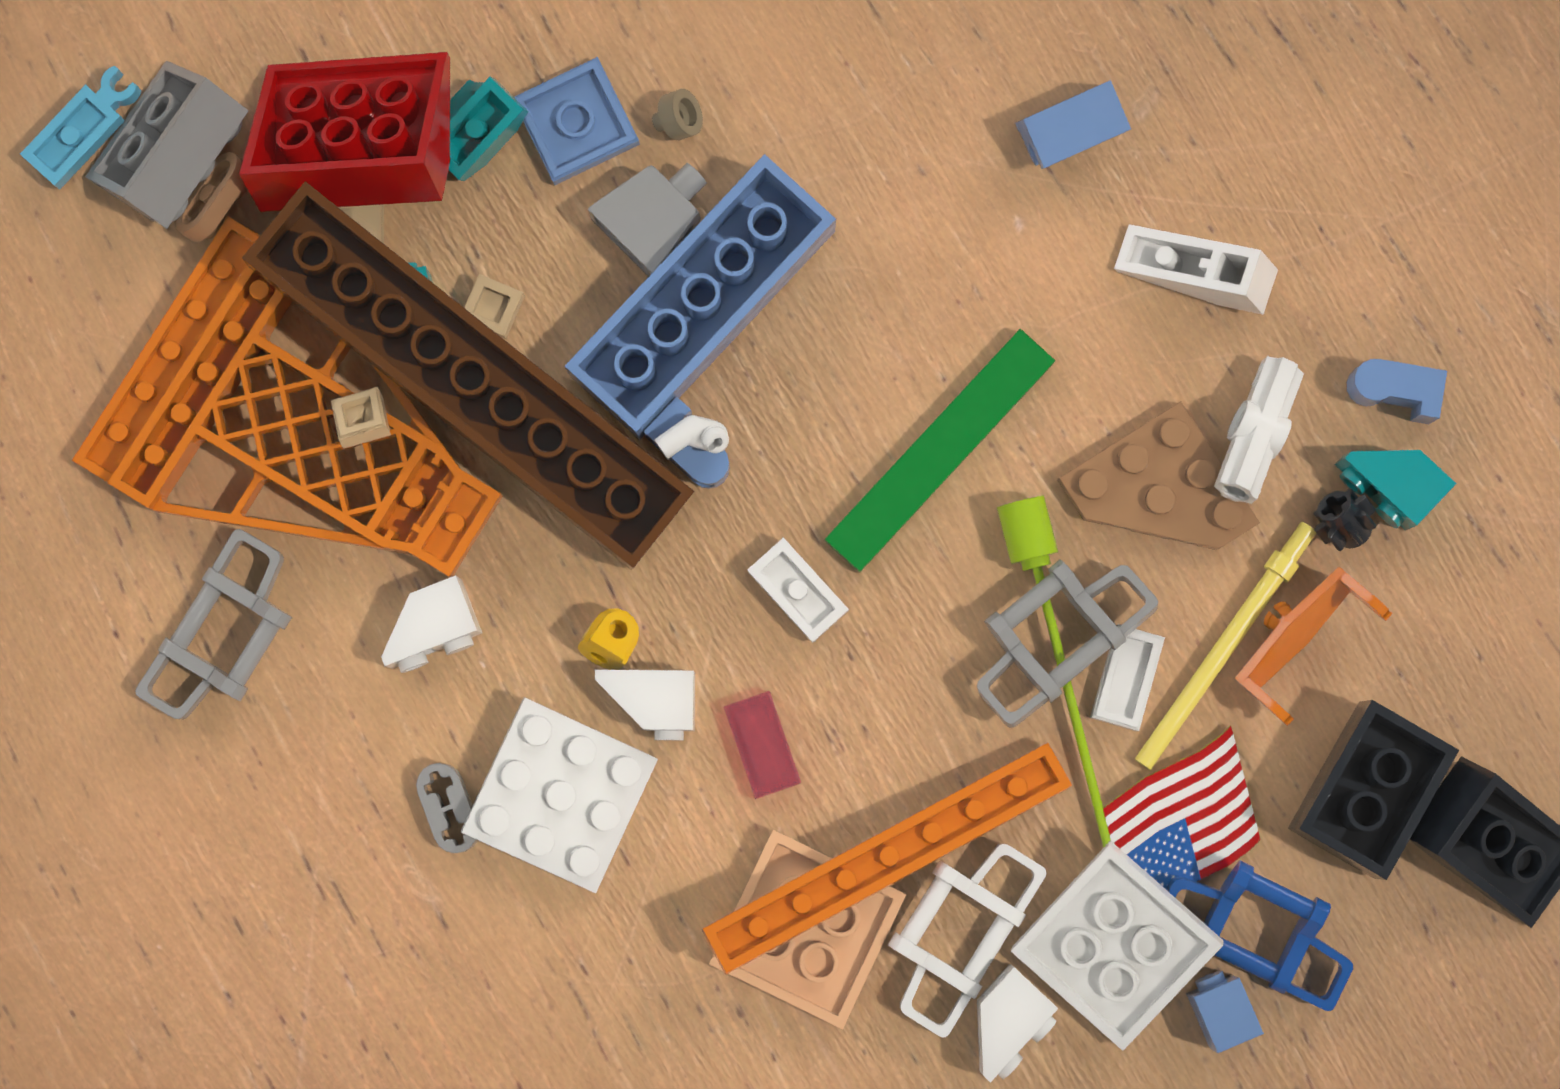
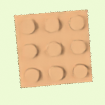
[709,830,906,1030]

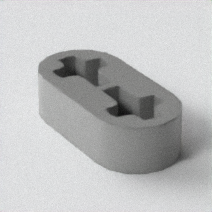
[416,763,478,853]

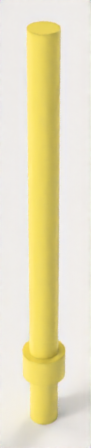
[1135,522,1317,770]

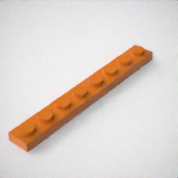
[702,743,1072,975]

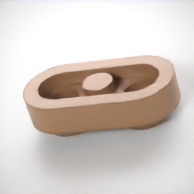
[175,152,248,243]

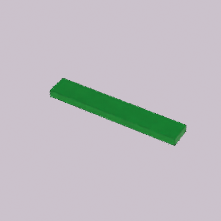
[824,328,1056,573]

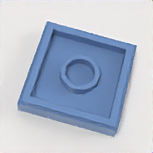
[514,57,640,185]

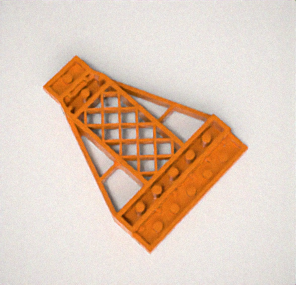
[72,216,503,577]

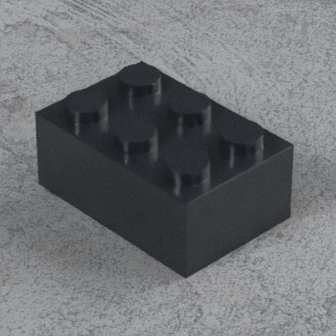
[1288,700,1459,880]

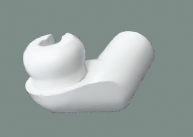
[654,415,729,459]

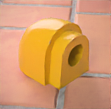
[577,608,639,670]

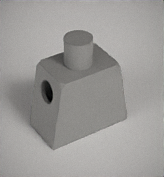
[588,163,707,277]

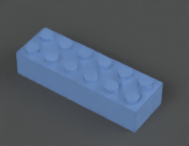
[565,154,836,440]

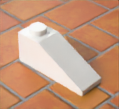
[1114,224,1278,315]

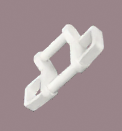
[888,844,1046,1037]

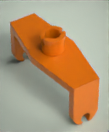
[1235,567,1393,726]

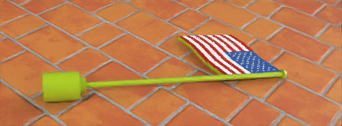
[997,495,1261,889]

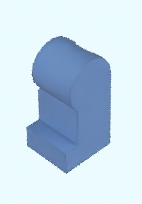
[1346,359,1447,425]
[643,397,730,489]

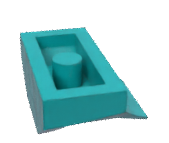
[449,76,529,181]

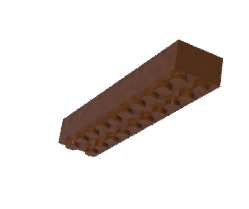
[242,181,695,570]

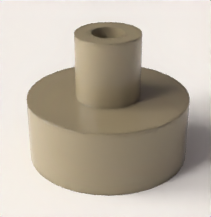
[652,89,703,141]

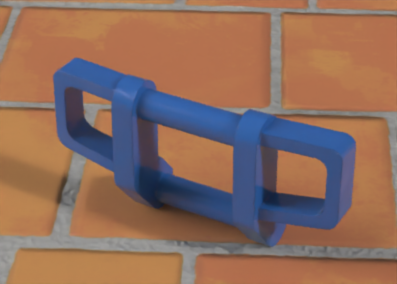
[1166,860,1353,1011]

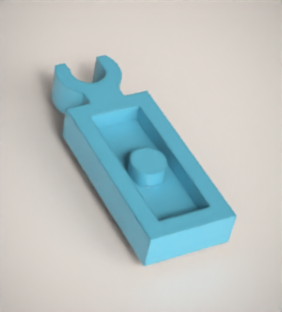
[20,66,141,190]

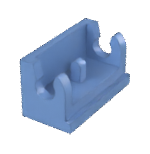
[1015,80,1131,169]

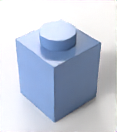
[1186,971,1264,1053]

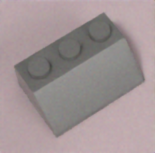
[85,61,248,229]

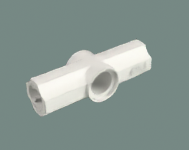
[1214,356,1304,504]

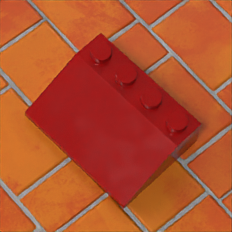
[239,52,450,212]

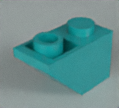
[1334,450,1457,531]

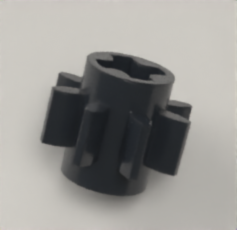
[1313,488,1377,551]

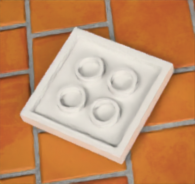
[461,697,658,893]
[1011,841,1223,1051]

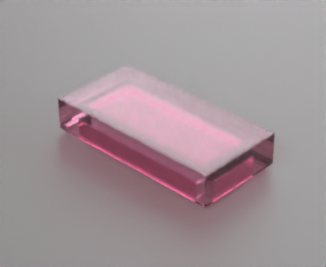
[724,691,801,799]

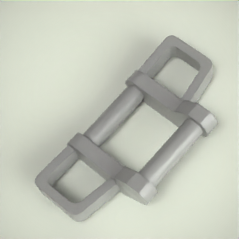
[135,529,292,720]
[977,560,1158,728]

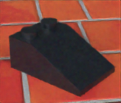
[1410,756,1560,928]

